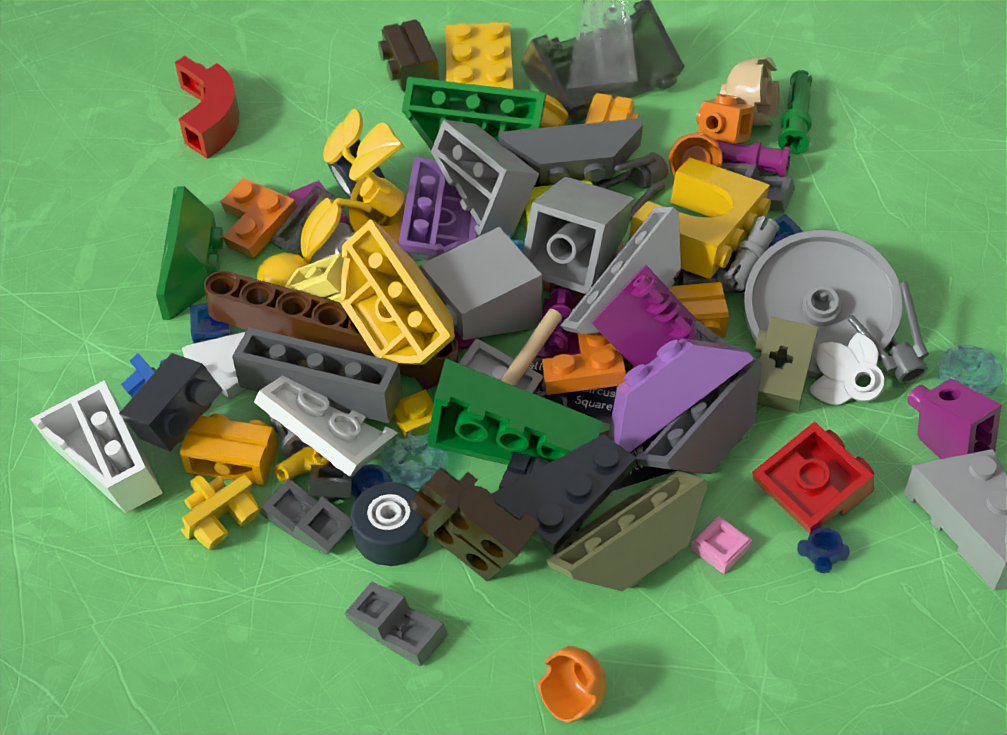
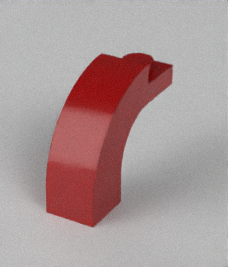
[175,55,240,159]

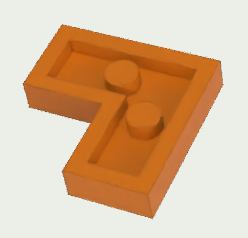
[220,178,299,259]
[542,332,626,395]

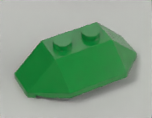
[402,77,546,150]
[156,186,224,320]

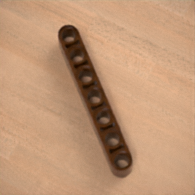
[204,271,459,384]

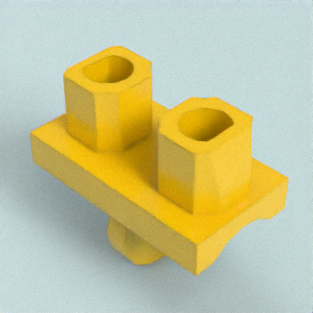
[181,474,260,550]

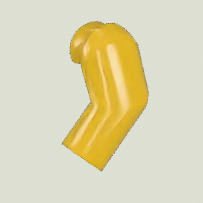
[274,446,333,483]

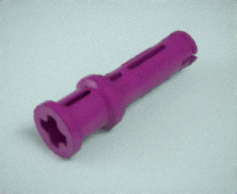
[716,140,792,177]

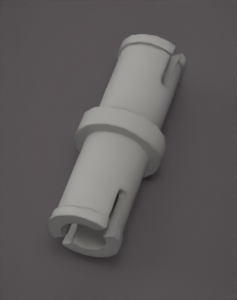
[723,216,780,290]

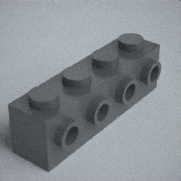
[232,327,402,424]

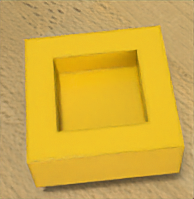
[392,389,434,442]

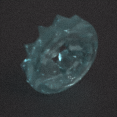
[938,345,1003,395]
[382,431,448,489]

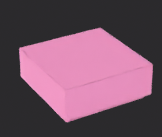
[691,516,752,574]

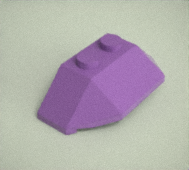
[398,156,477,260]
[608,338,754,453]

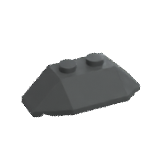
[499,118,643,187]
[636,358,762,474]

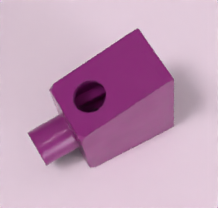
[907,380,1002,459]

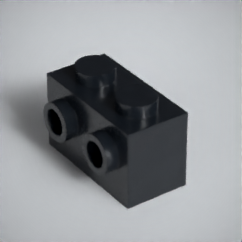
[119,353,223,452]

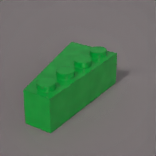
[427,359,602,465]

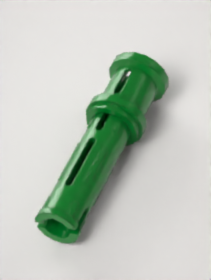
[778,70,812,154]

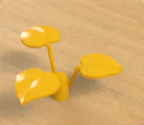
[301,109,405,264]

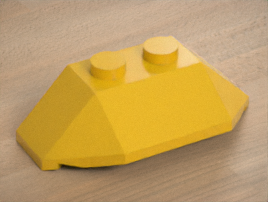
[341,219,455,365]

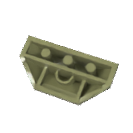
[547,471,708,592]

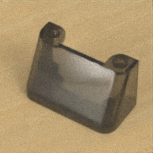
[521,0,685,123]

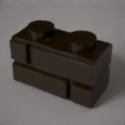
[378,19,439,92]

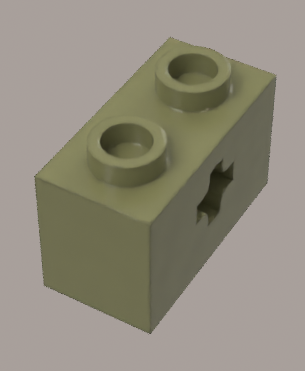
[755,317,818,414]

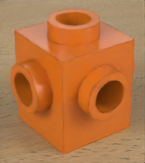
[697,94,755,144]

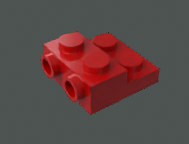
[752,421,874,535]

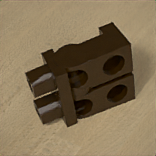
[408,466,540,581]

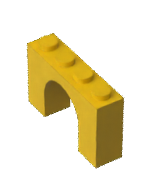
[628,158,771,279]

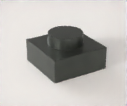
[308,465,352,501]

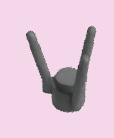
[595,152,668,221]
[848,281,929,384]

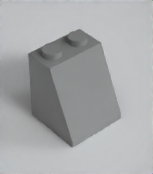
[523,177,634,294]
[420,227,542,340]

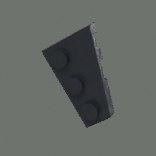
[492,434,637,553]

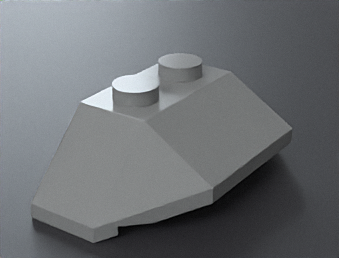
[560,206,681,334]

